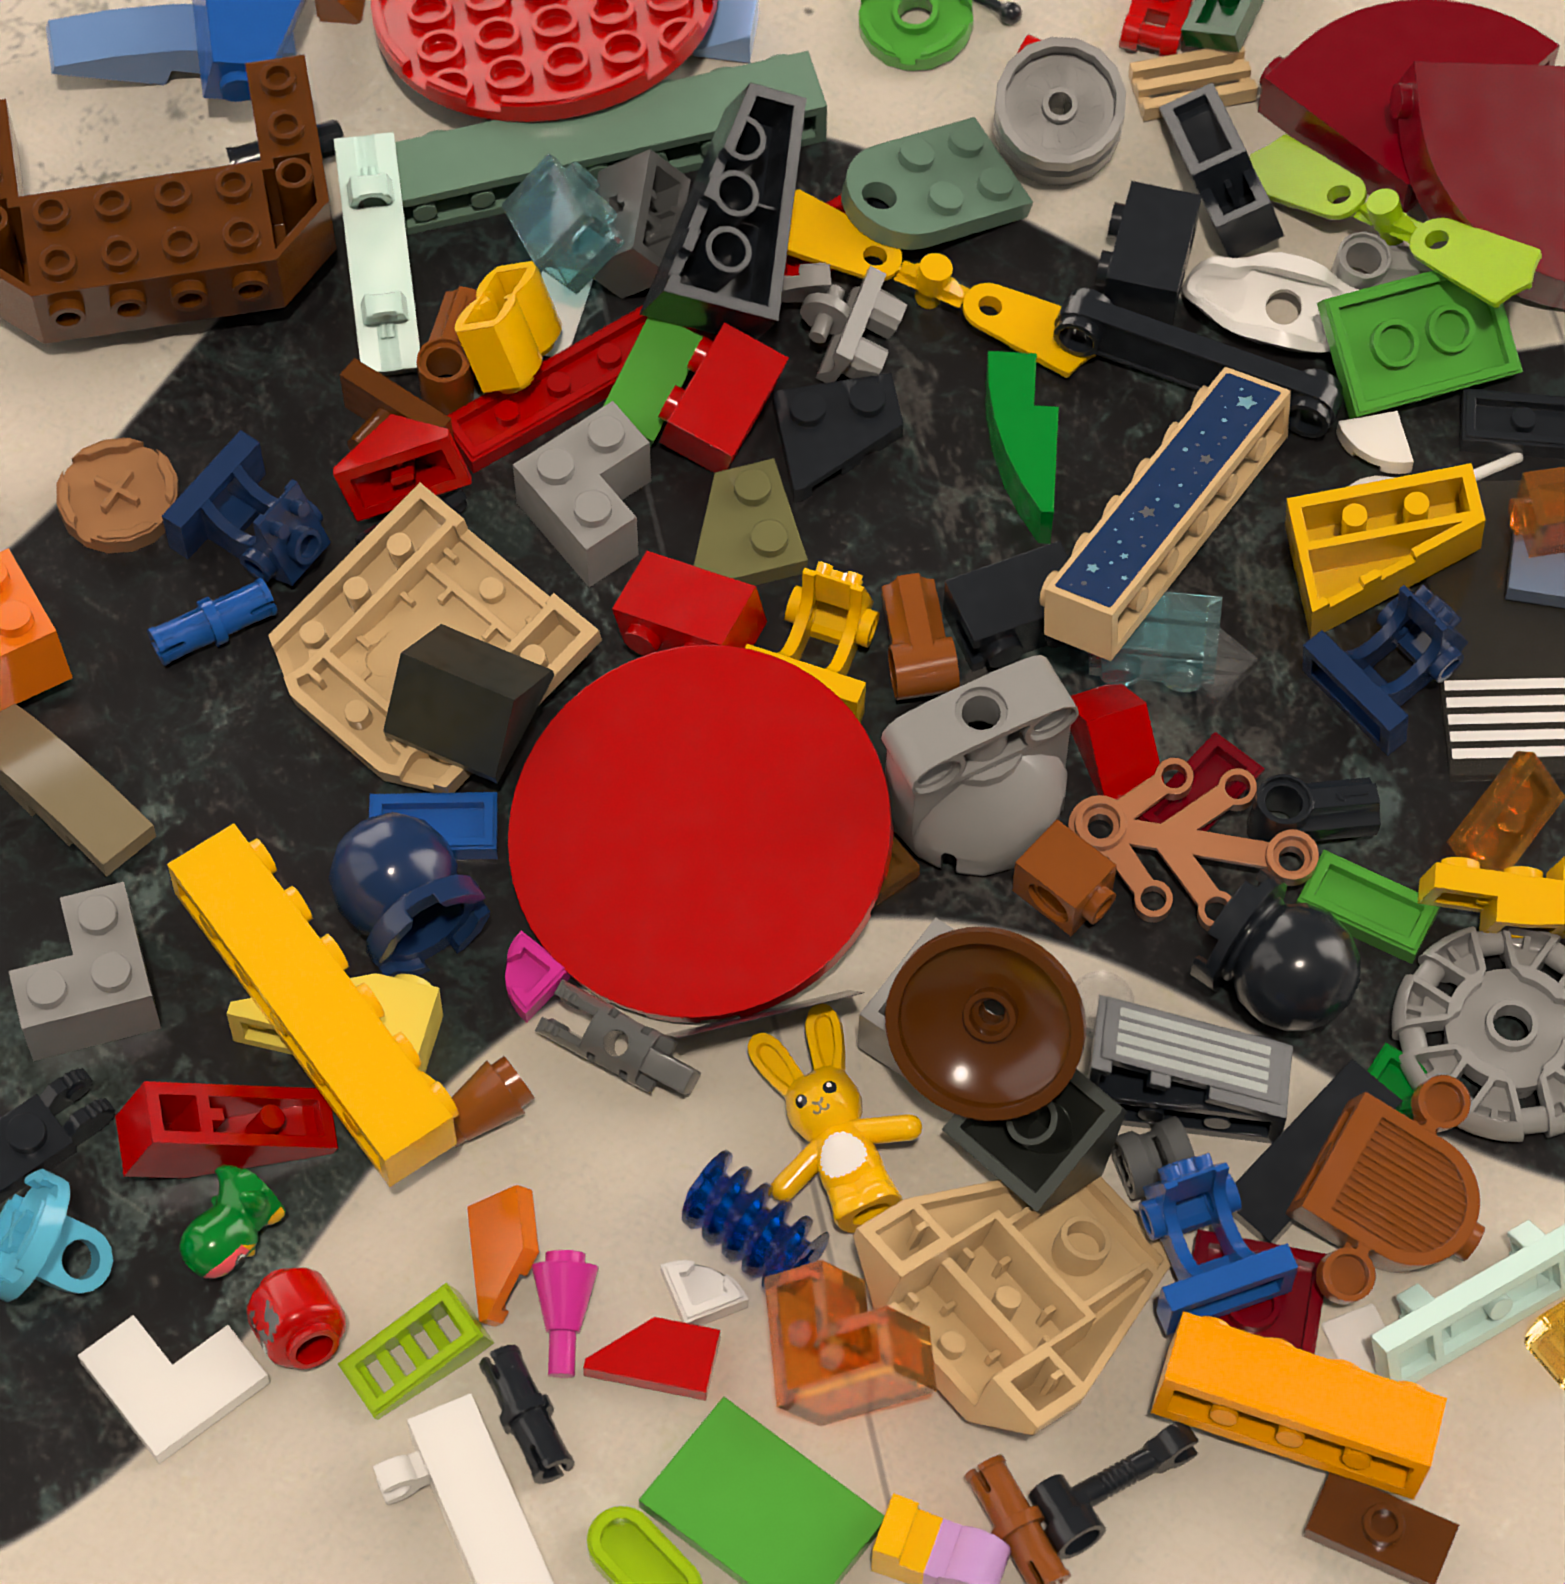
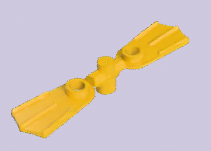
[787,189,1096,378]

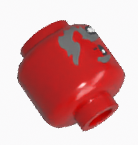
[247,1267,346,1369]

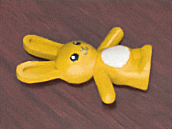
[747,1004,923,1233]

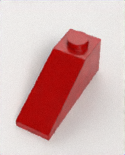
[115,1081,338,1178]

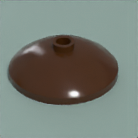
[885,926,1086,1121]

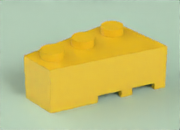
[1285,463,1485,639]

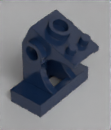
[162,430,331,585]
[1302,585,1469,756]

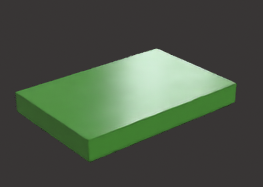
[1317,270,1523,419]
[638,1396,885,1584]

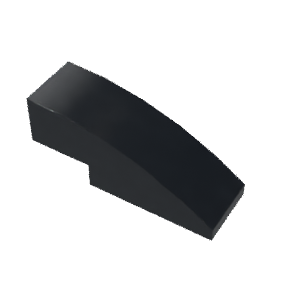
[1159,82,1285,258]

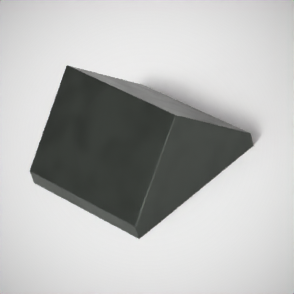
[383,624,554,783]
[942,1069,1127,1214]

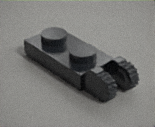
[0,1068,116,1204]

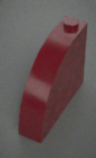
[1258,0,1560,213]
[1390,61,1565,310]

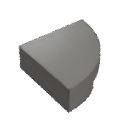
[781,262,831,302]

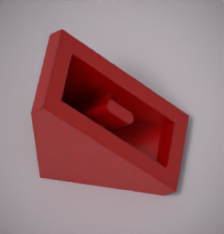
[333,414,472,522]
[1070,681,1165,800]

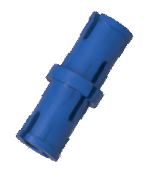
[147,577,278,666]

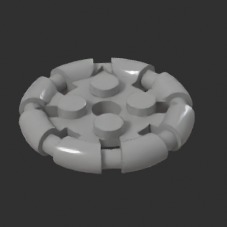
[1391,926,1565,1142]

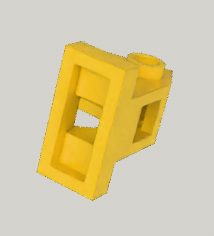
[745,561,880,722]

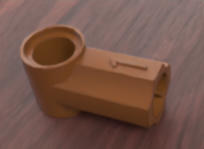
[416,286,477,415]
[881,573,960,701]

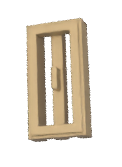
[1128,45,1258,122]

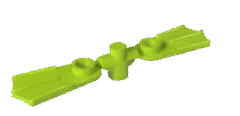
[1250,134,1542,309]

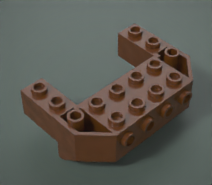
[0,54,337,344]

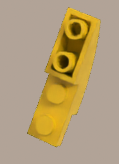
[1418,856,1565,939]

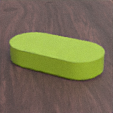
[587,1506,703,1584]

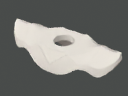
[1182,252,1359,353]

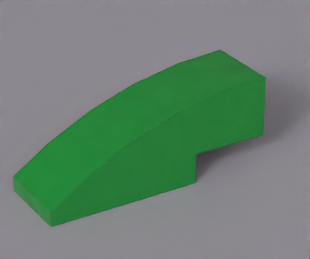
[985,351,1059,544]

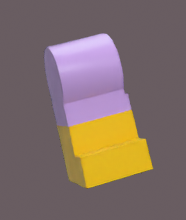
[871,1493,1011,1584]

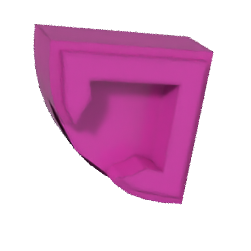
[505,931,570,1023]

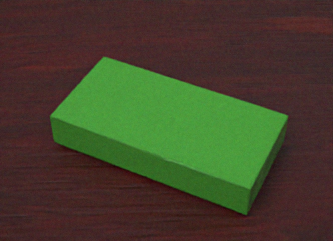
[603,317,703,447]
[1297,850,1440,964]

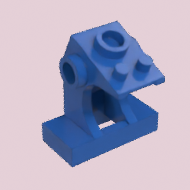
[1139,1153,1298,1336]

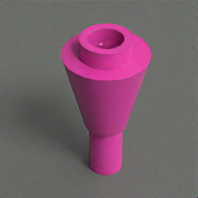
[532,1250,599,1378]

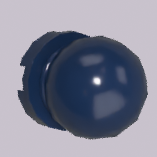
[329,812,490,977]

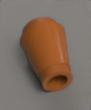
[451,1056,535,1147]

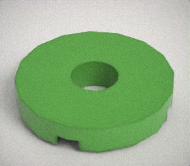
[859,0,974,71]

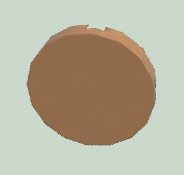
[56,438,180,553]

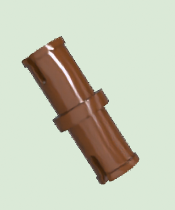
[964,1454,1071,1584]

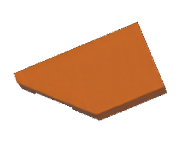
[467,1185,539,1327]

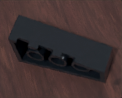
[639,83,807,340]

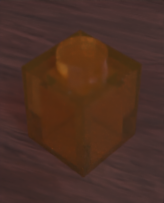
[1509,466,1565,558]

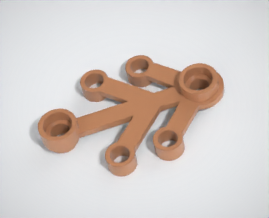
[1068,758,1319,931]

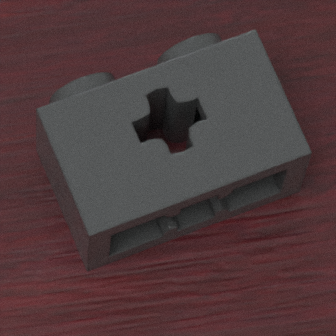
[581,149,691,299]

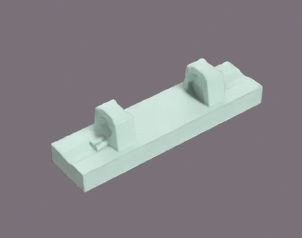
[334,132,420,376]
[1371,1220,1565,1383]

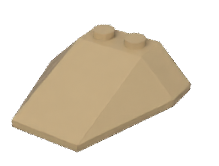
[853,1177,1171,1435]

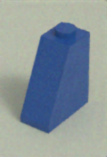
[192,0,307,102]

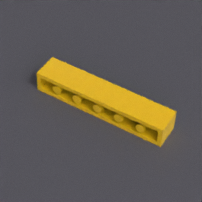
[167,824,459,1187]

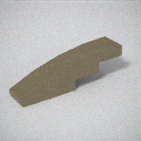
[0,704,157,876]

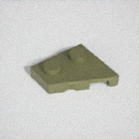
[694,458,808,586]

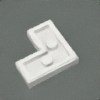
[78,1315,270,1464]

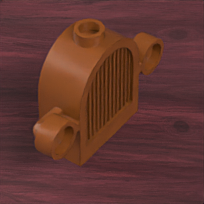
[1285,1075,1485,1304]

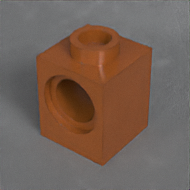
[1012,819,1117,936]

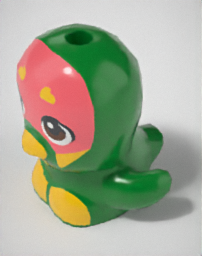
[179,1165,286,1279]

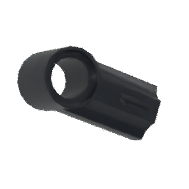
[1247,774,1381,855]

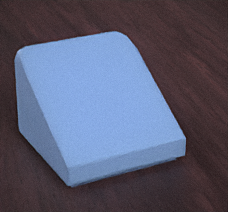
[693,0,759,63]

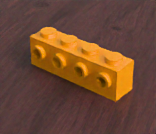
[1150,1311,1447,1500]

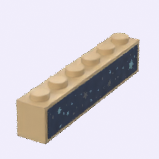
[1040,367,1291,661]

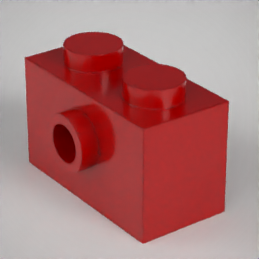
[658,322,789,473]
[612,551,767,656]

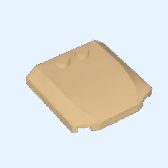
[268,483,602,793]

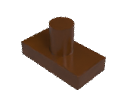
[339,358,454,451]

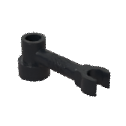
[1029,1422,1199,1559]

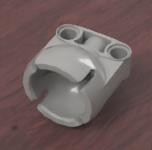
[881,655,1079,877]

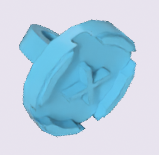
[0,1168,113,1302]

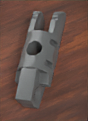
[535,979,701,1095]

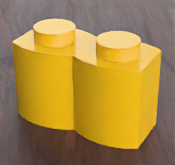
[455,260,562,394]

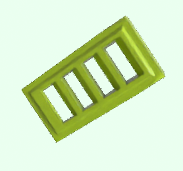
[338,1282,494,1420]

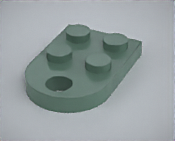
[841,117,1033,250]

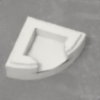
[1336,411,1414,474]
[660,1260,748,1326]

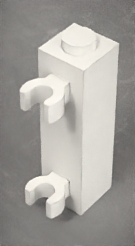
[373,1393,554,1584]

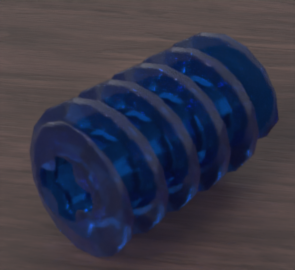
[681,1149,830,1295]

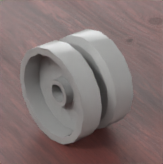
[993,37,1126,186]

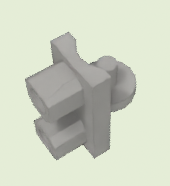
[800,266,907,383]

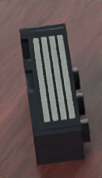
[1088,994,1293,1144]

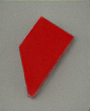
[583,1317,721,1401]

